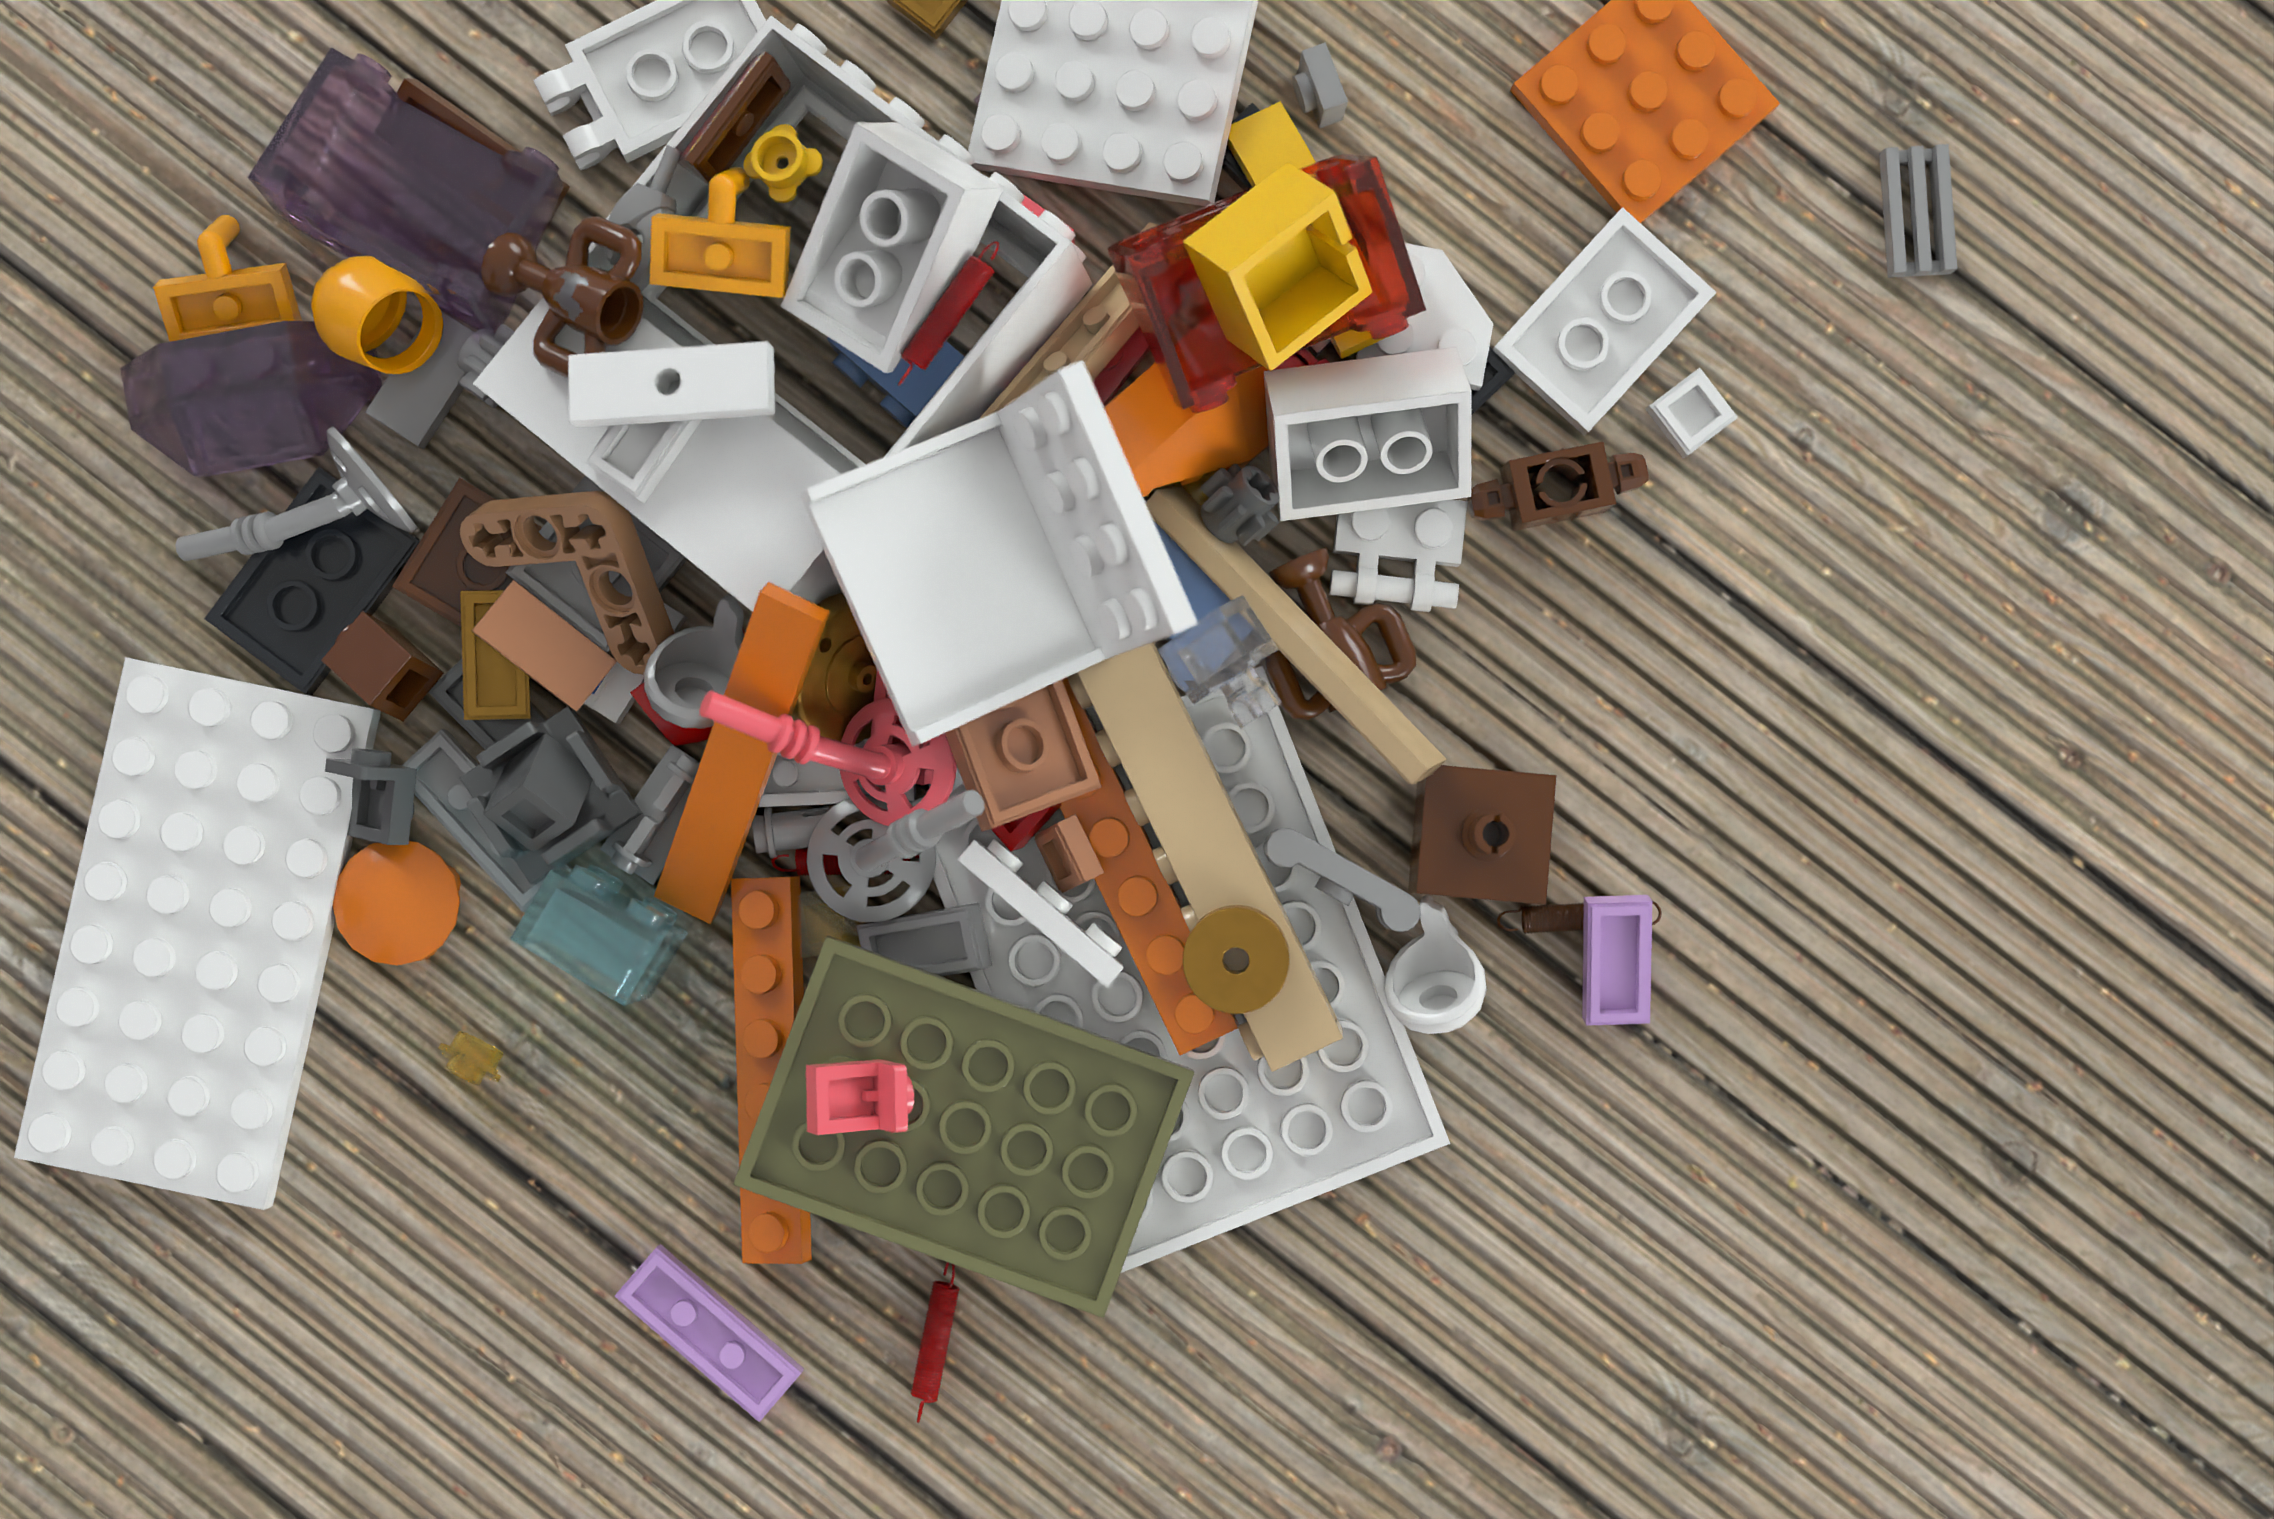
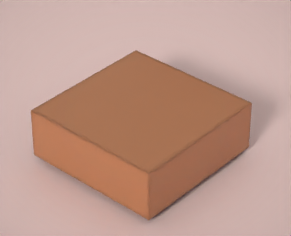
[1034,814,1104,893]

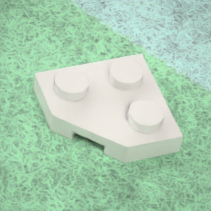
[1356,238,1493,391]

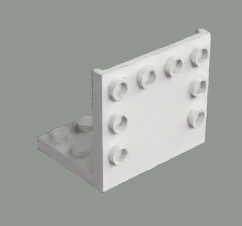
[799,360,1198,747]

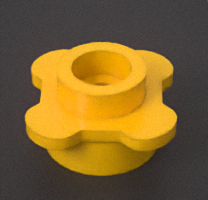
[744,124,823,203]

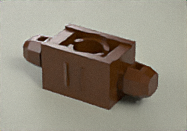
[1467,441,1649,531]

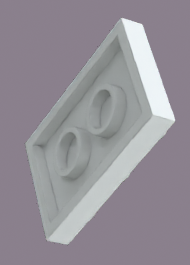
[1492,207,1716,436]

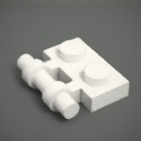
[1329,500,1468,612]

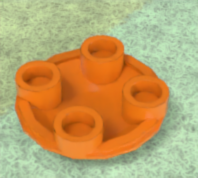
[332,841,461,966]

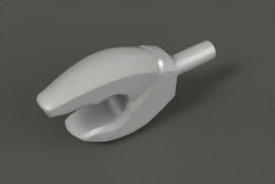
[605,145,682,292]

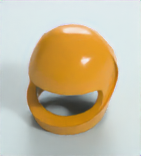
[311,255,443,374]

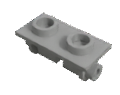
[600,744,700,885]

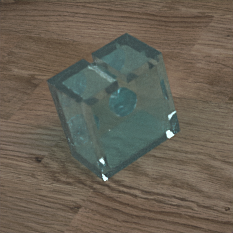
[510,865,688,1006]

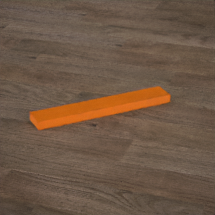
[653,582,830,924]

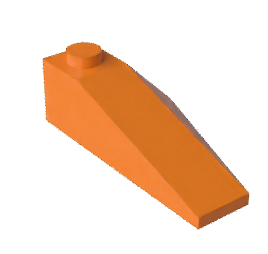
[1104,313,1274,497]

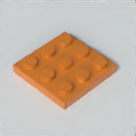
[1510,0,1780,224]

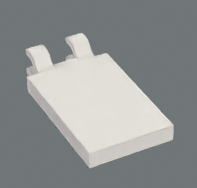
[533,0,766,171]

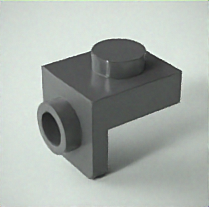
[325,748,417,845]

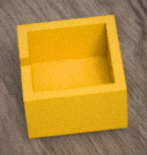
[1183,162,1373,371]

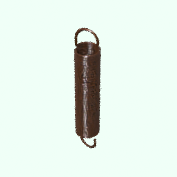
[1497,901,1662,934]

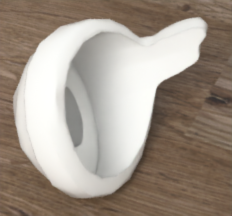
[1384,895,1487,1034]

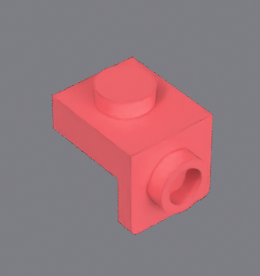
[806,1059,914,1135]

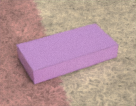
[1582,895,1652,1026]

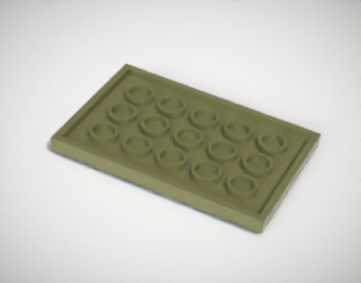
[733,935,1195,1318]

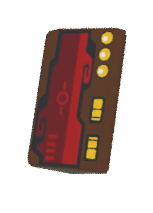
[678,51,791,185]

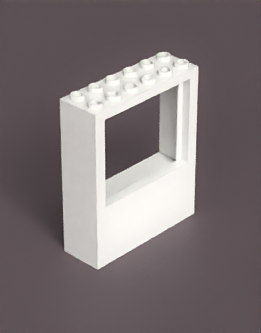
[473,16,1093,612]

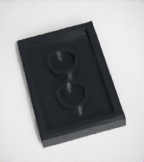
[204,467,421,695]

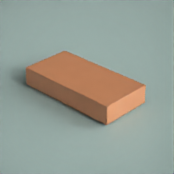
[471,580,617,712]

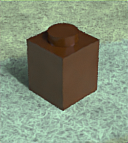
[321,611,444,722]

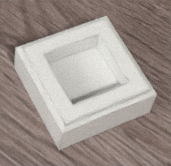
[1645,368,1738,459]

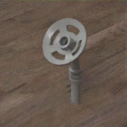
[176,426,418,561]
[807,790,984,922]

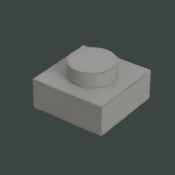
[1292,42,1348,129]

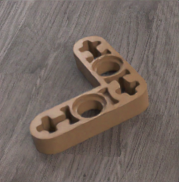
[460,491,675,675]

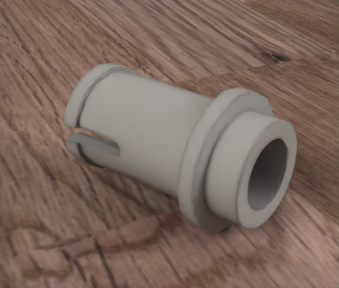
[752,805,829,858]

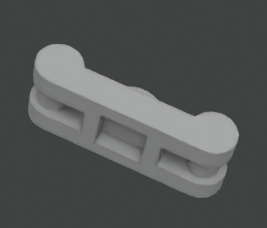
[1263,828,1421,932]

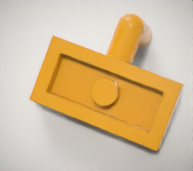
[649,167,791,298]
[153,215,303,348]

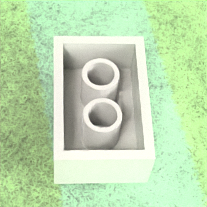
[1264,347,1471,521]

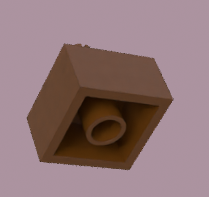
[1408,765,1557,905]

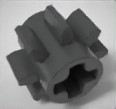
[1200,463,1279,546]

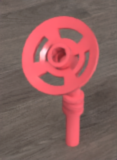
[699,690,957,826]

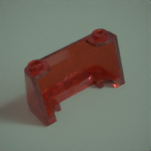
[1107,154,1426,413]

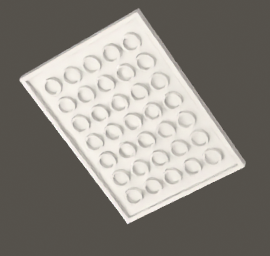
[910,665,1450,1273]

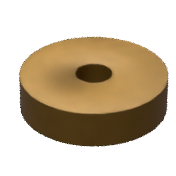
[1183,905,1290,1014]

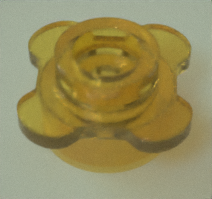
[438,1031,504,1086]

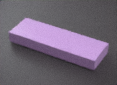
[615,1244,804,1422]

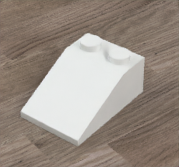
[781,122,1004,373]

